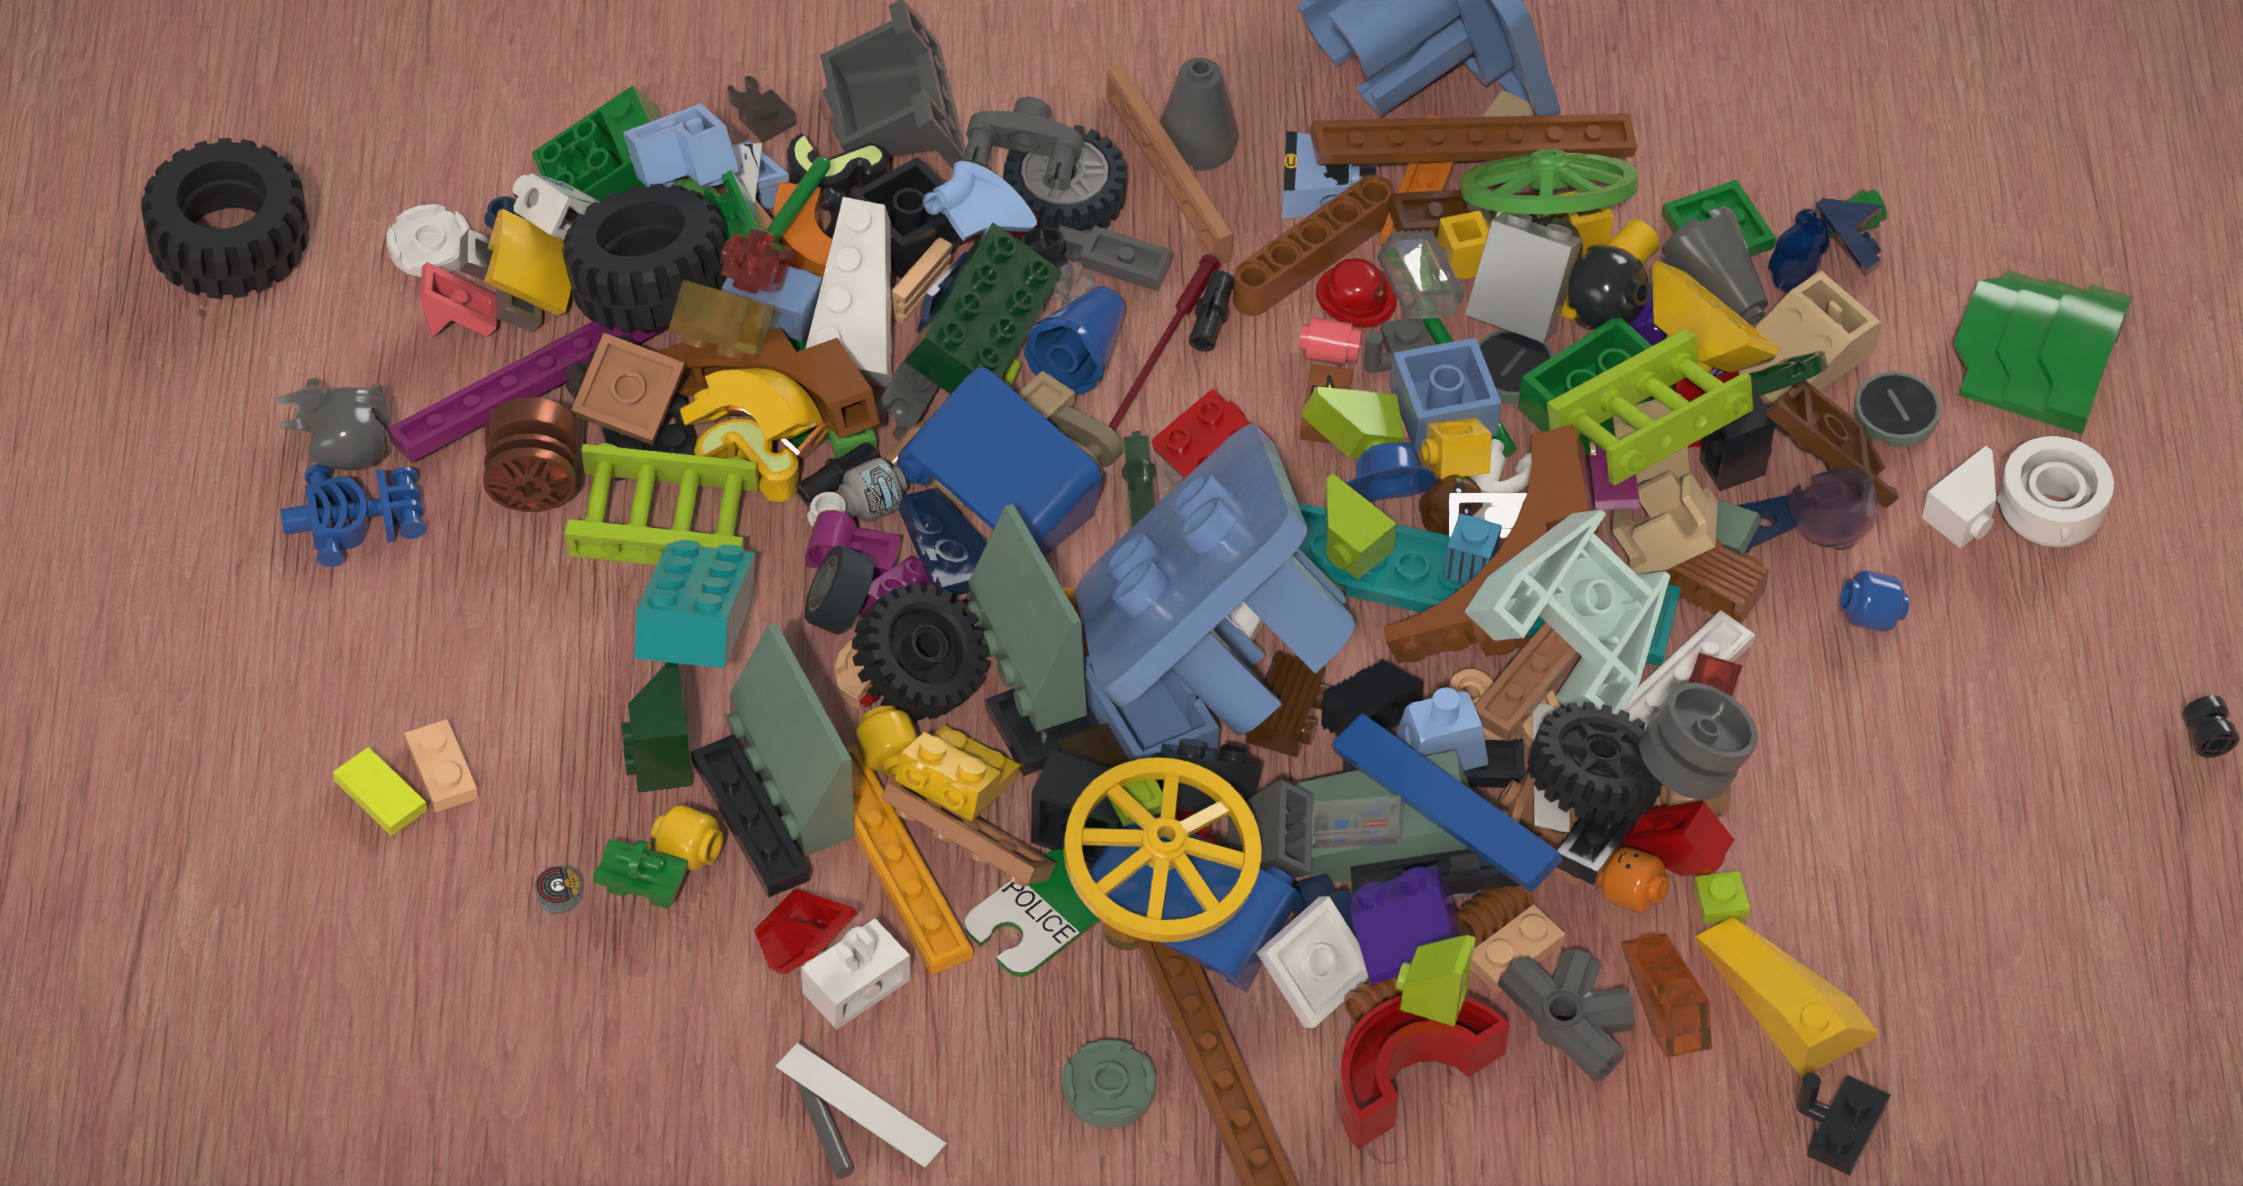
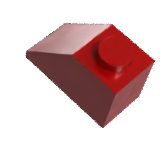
[1622,801,1734,876]

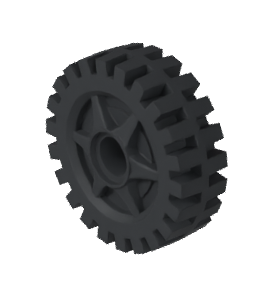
[852,583,988,720]
[1528,703,1663,823]

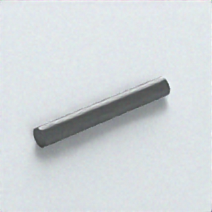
[794,1080,854,1179]

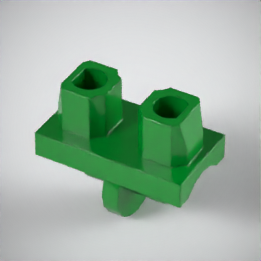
[593,839,688,909]

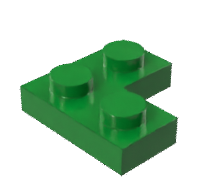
[1661,180,1776,256]

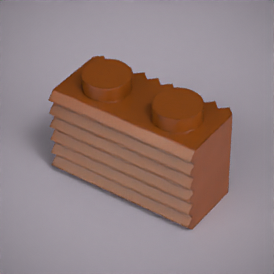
[1665,538,1769,624]

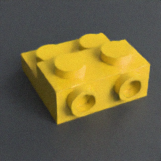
[895,725,1021,821]

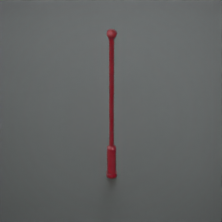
[1108,255,1221,432]

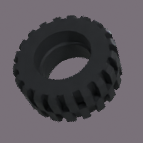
[141,138,309,299]
[562,184,733,334]

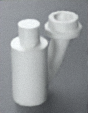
[1468,439,1532,493]

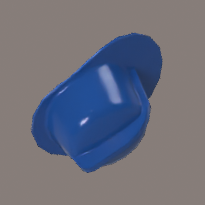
[1346,442,1436,503]

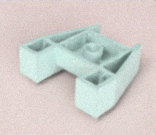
[1464,510,1670,715]

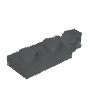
[1058,225,1173,291]

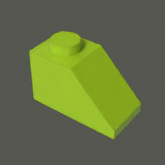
[1301,387,1404,458]
[1324,473,1397,579]
[1396,935,1476,1027]

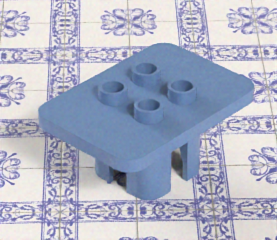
[1297,0,1561,117]
[1075,424,1355,735]

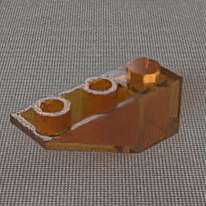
[1622,933,1712,1058]

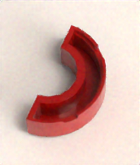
[1338,995,1510,1150]

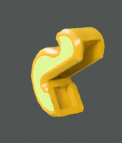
[694,418,799,502]

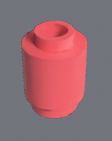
[1298,317,1363,366]

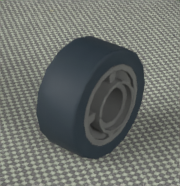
[804,545,874,635]

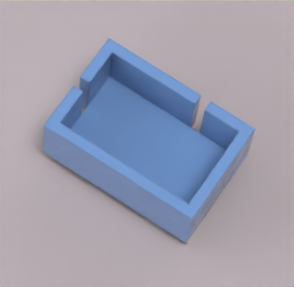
[1083,656,1219,761]

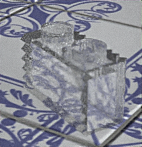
[1377,230,1466,318]

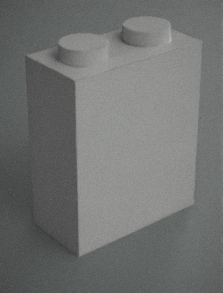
[1465,212,1583,343]

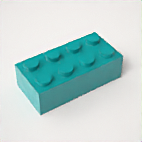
[634,540,755,668]

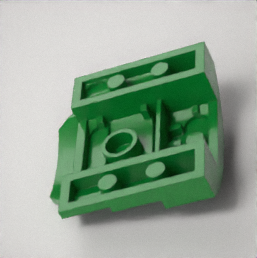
[1954,270,2132,435]

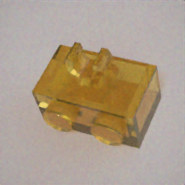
[669,280,774,360]

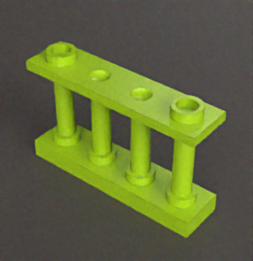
[1547,328,1753,486]
[565,443,759,566]

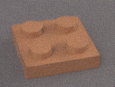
[571,333,685,445]

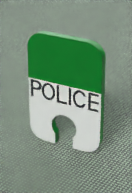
[965,849,1101,977]

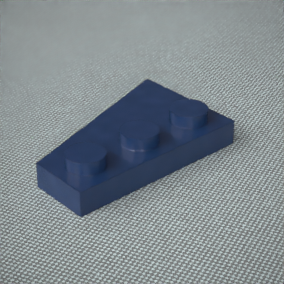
[898,487,987,597]

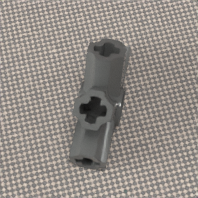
[1498,949,1635,1081]

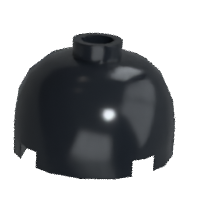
[1568,244,1650,329]

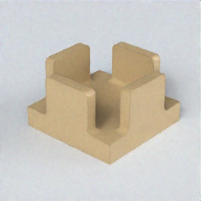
[1612,471,1718,575]

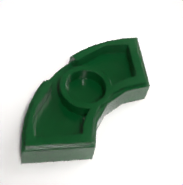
[1749,350,1828,396]

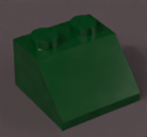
[621,662,692,793]

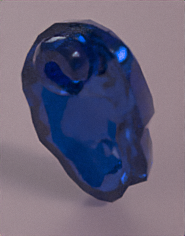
[1767,208,1830,294]

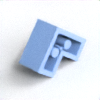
[623,103,739,187]

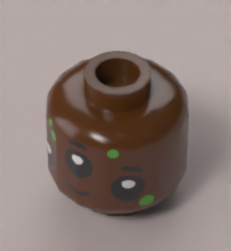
[1418,474,1483,536]

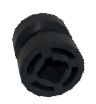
[1021,227,1068,283]
[2182,695,2240,758]

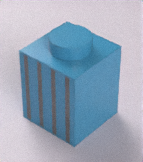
[1443,513,1502,585]

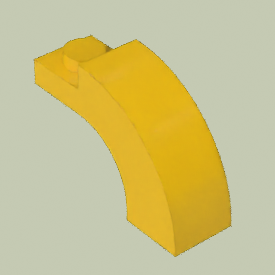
[680,368,823,441]

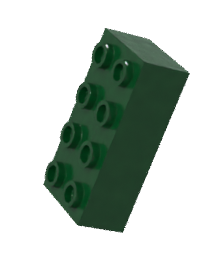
[904,222,1062,394]

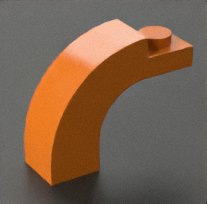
[774,182,833,280]

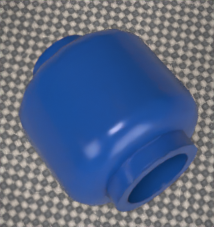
[1840,571,1910,632]

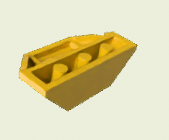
[1652,260,1780,373]

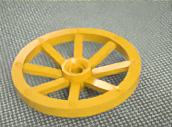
[1064,758,1262,942]

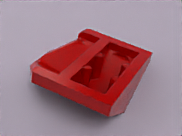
[754,889,857,974]

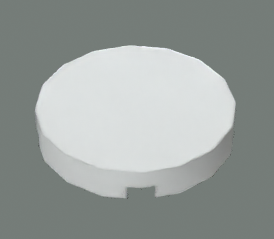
[387,204,470,277]

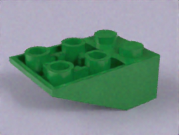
[531,85,662,213]

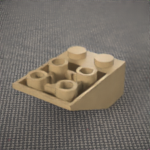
[1739,271,1881,407]

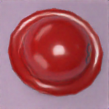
[1315,258,1397,328]

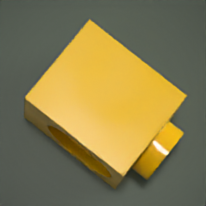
[1421,417,1491,479]

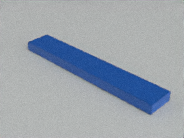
[1331,713,1563,893]

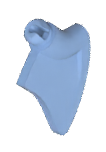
[923,161,1037,241]

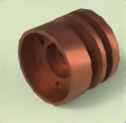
[483,397,577,512]

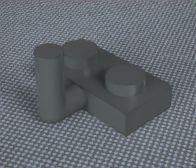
[1363,316,1433,373]

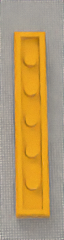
[845,743,973,976]

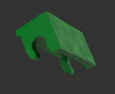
[704,170,777,264]

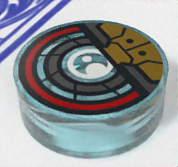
[535,866,582,913]

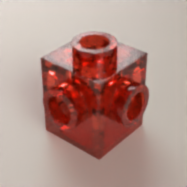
[720,228,794,294]

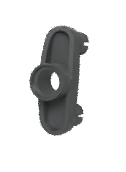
[962,97,1084,190]

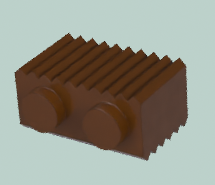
[1246,652,1331,758]

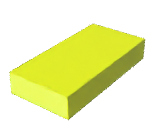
[333,747,427,837]

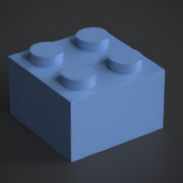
[1389,338,1502,451]

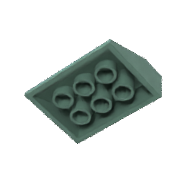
[965,504,1087,732]
[725,623,854,856]

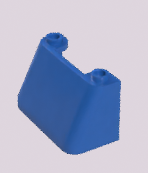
[896,367,1102,557]
[1075,813,1300,993]

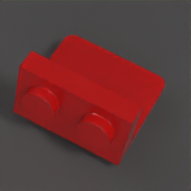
[1152,388,1274,479]

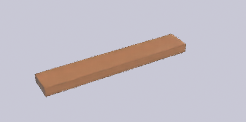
[1106,63,1233,265]

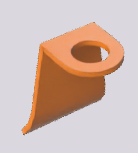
[727,406,831,459]

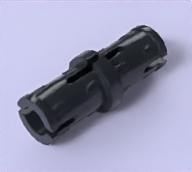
[1189,270,1234,352]

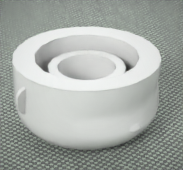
[1997,436,2114,547]

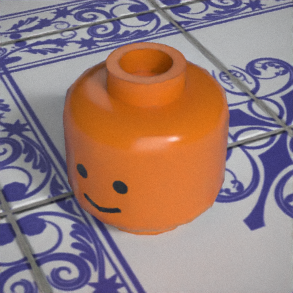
[1597,847,1670,913]

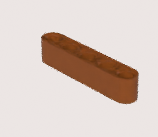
[1233,175,1394,316]

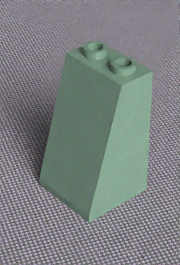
[1296,750,1471,882]

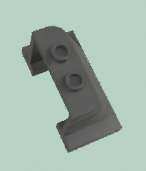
[820,0,966,169]

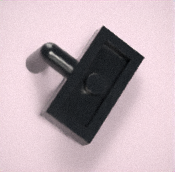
[1796,1073,1891,1176]

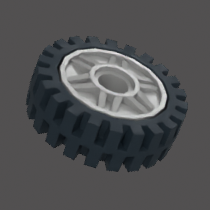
[1003,124,1127,232]

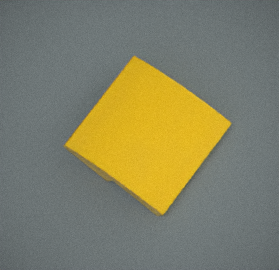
[484,209,571,316]

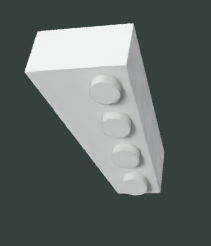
[805,197,892,388]

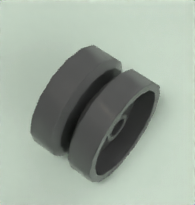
[1639,682,1759,800]

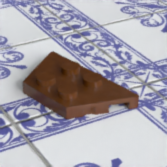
[1766,380,1899,509]

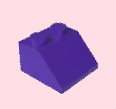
[1350,864,1459,985]

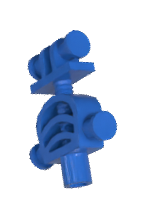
[280,464,426,567]

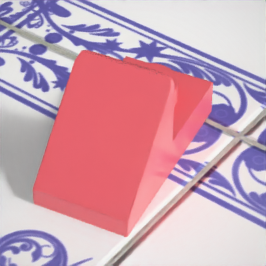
[420,262,497,337]

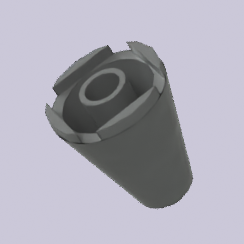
[1159,58,1239,171]
[1661,207,1768,325]

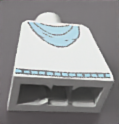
[513,173,600,239]

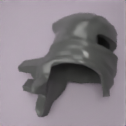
[278,378,389,471]

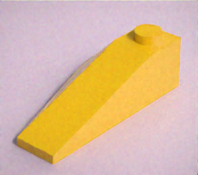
[1694,916,1879,1077]

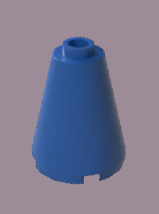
[1024,286,1125,395]

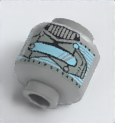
[839,458,907,522]

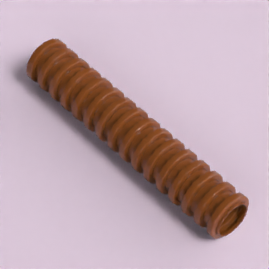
[1344,886,1534,1024]

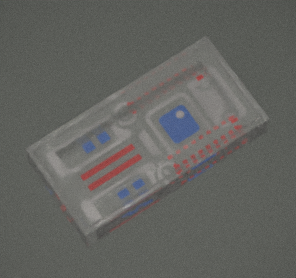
[1312,795,1404,849]

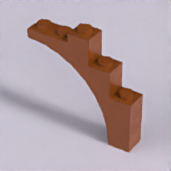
[656,317,880,439]
[1384,424,1599,664]

